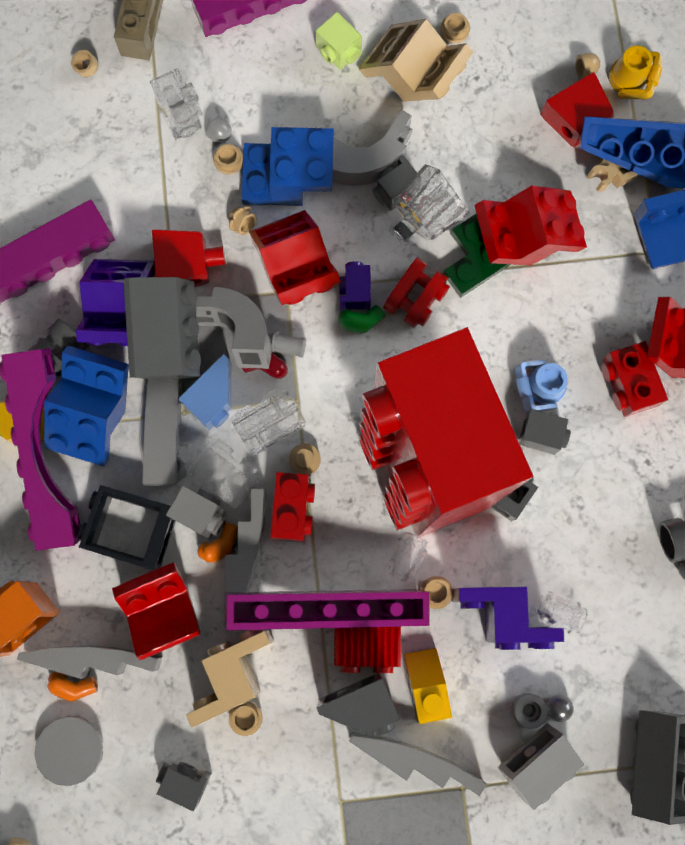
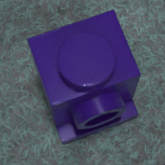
[339,261,371,311]

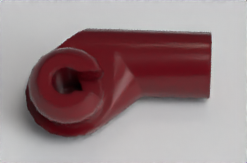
[242,352,288,379]

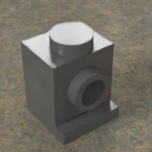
[372,155,422,211]
[491,478,538,522]
[156,762,212,812]

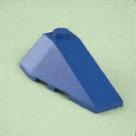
[579,116,685,188]

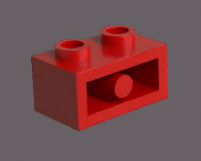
[601,341,669,417]
[270,472,315,543]

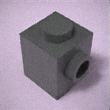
[518,409,571,455]

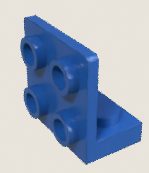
[634,190,685,269]

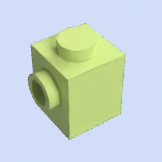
[315,12,362,70]

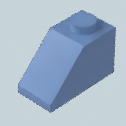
[178,354,232,430]

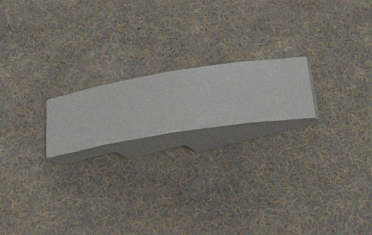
[142,379,182,486]
[225,489,266,592]
[17,646,163,679]
[349,732,487,796]

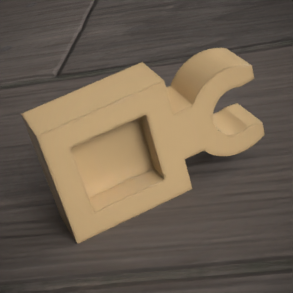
[587,159,640,192]

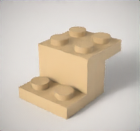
[359,19,473,102]
[186,630,274,728]

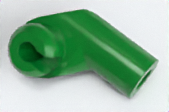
[338,304,386,334]

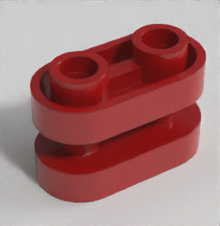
[383,257,450,328]

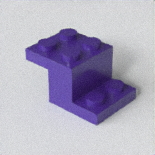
[76,259,155,346]
[452,587,564,650]

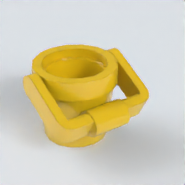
[608,45,663,100]

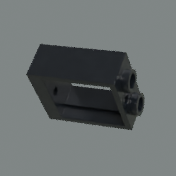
[78,485,176,570]

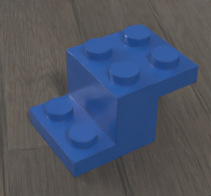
[241,127,334,206]
[44,346,129,467]

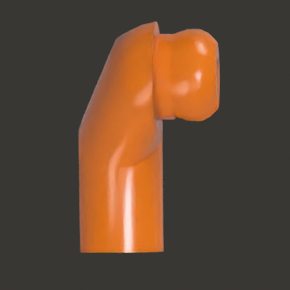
[198,522,238,563]
[47,671,98,702]

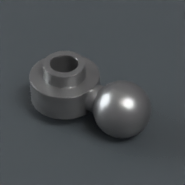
[511,693,574,729]

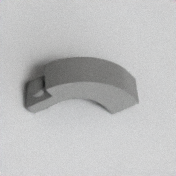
[333,110,413,186]
[195,287,272,369]

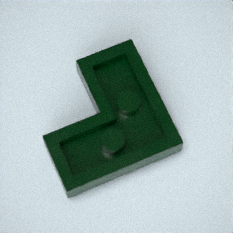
[443,214,511,298]

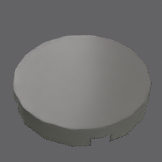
[34,716,103,786]

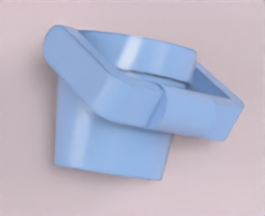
[514,360,568,412]

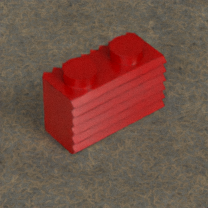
[334,627,401,673]

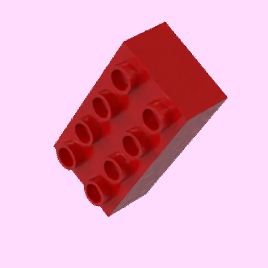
[358,327,534,538]

